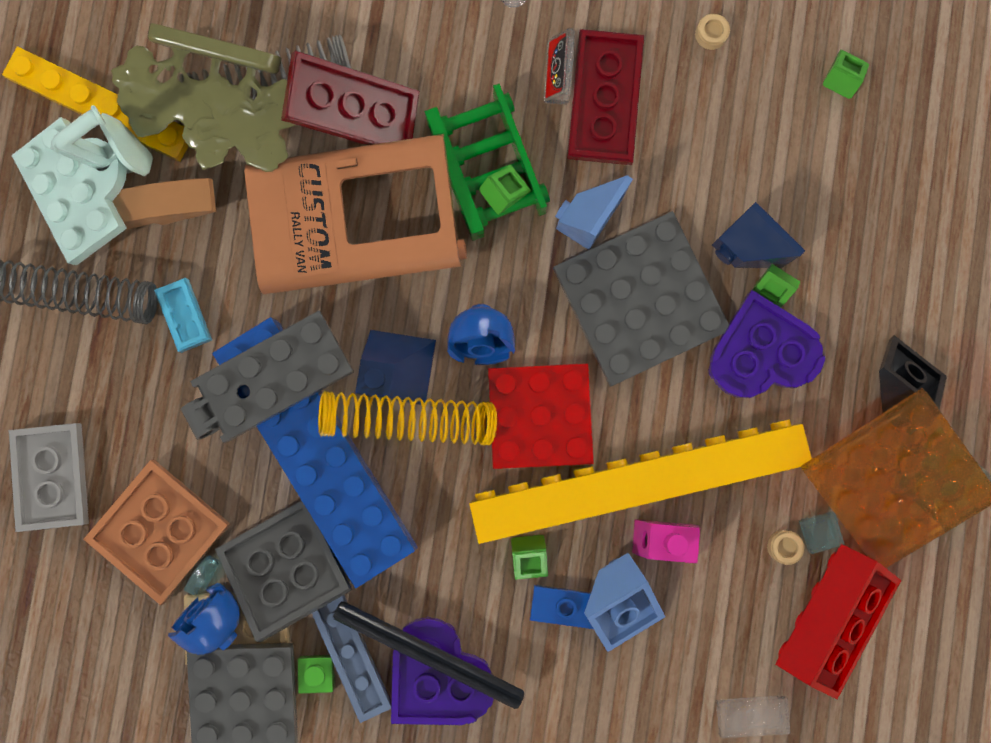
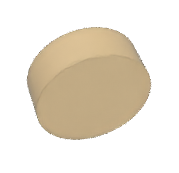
[695,14,730,50]
[767,530,804,565]

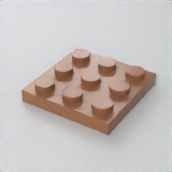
[83,460,231,605]

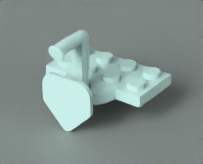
[12,105,153,266]

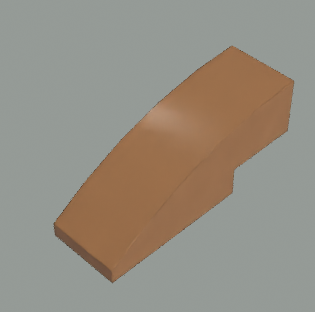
[113,178,216,230]

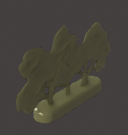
[111,23,295,172]

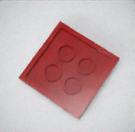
[488,363,594,469]

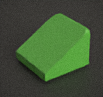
[823,49,869,99]
[479,165,531,215]
[511,535,548,580]

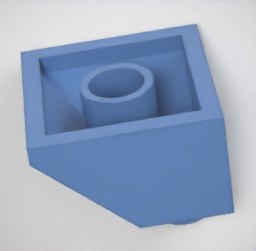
[555,175,633,250]
[584,553,665,652]

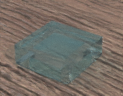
[799,511,845,554]

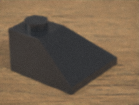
[879,335,947,434]

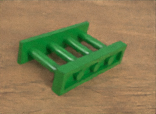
[424,83,550,241]

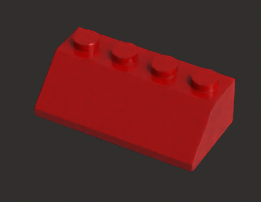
[775,544,902,699]

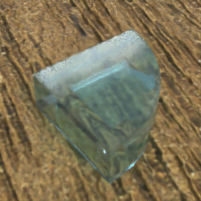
[183,555,220,595]

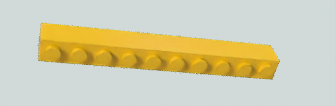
[469,419,813,544]

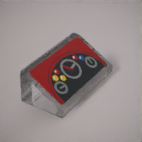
[544,28,575,105]

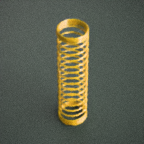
[318,391,497,446]

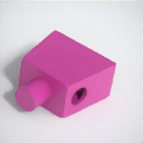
[632,519,700,563]

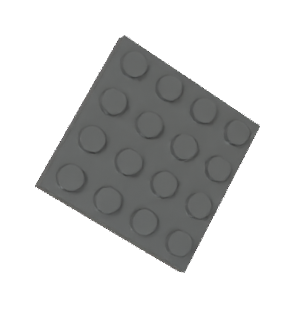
[553,211,729,387]

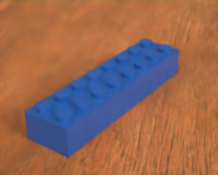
[212,317,418,589]

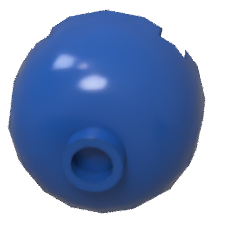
[447,304,515,365]
[168,583,240,655]

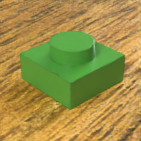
[752,264,800,308]
[298,655,335,694]

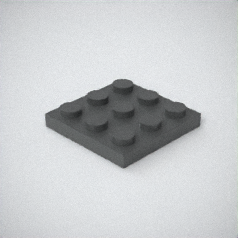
[215,501,352,642]
[186,643,298,743]

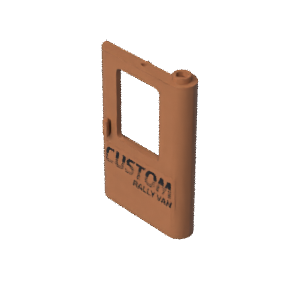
[244,134,467,294]

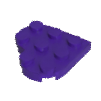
[708,290,825,398]
[391,617,494,725]

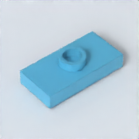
[154,278,212,353]

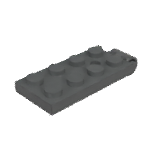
[181,310,354,443]

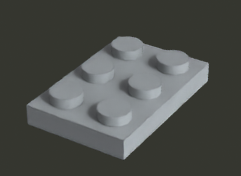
[9,423,89,532]

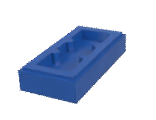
[530,585,593,629]

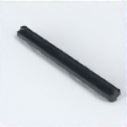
[333,601,524,709]

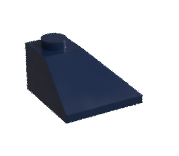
[712,202,805,268]
[355,330,436,405]

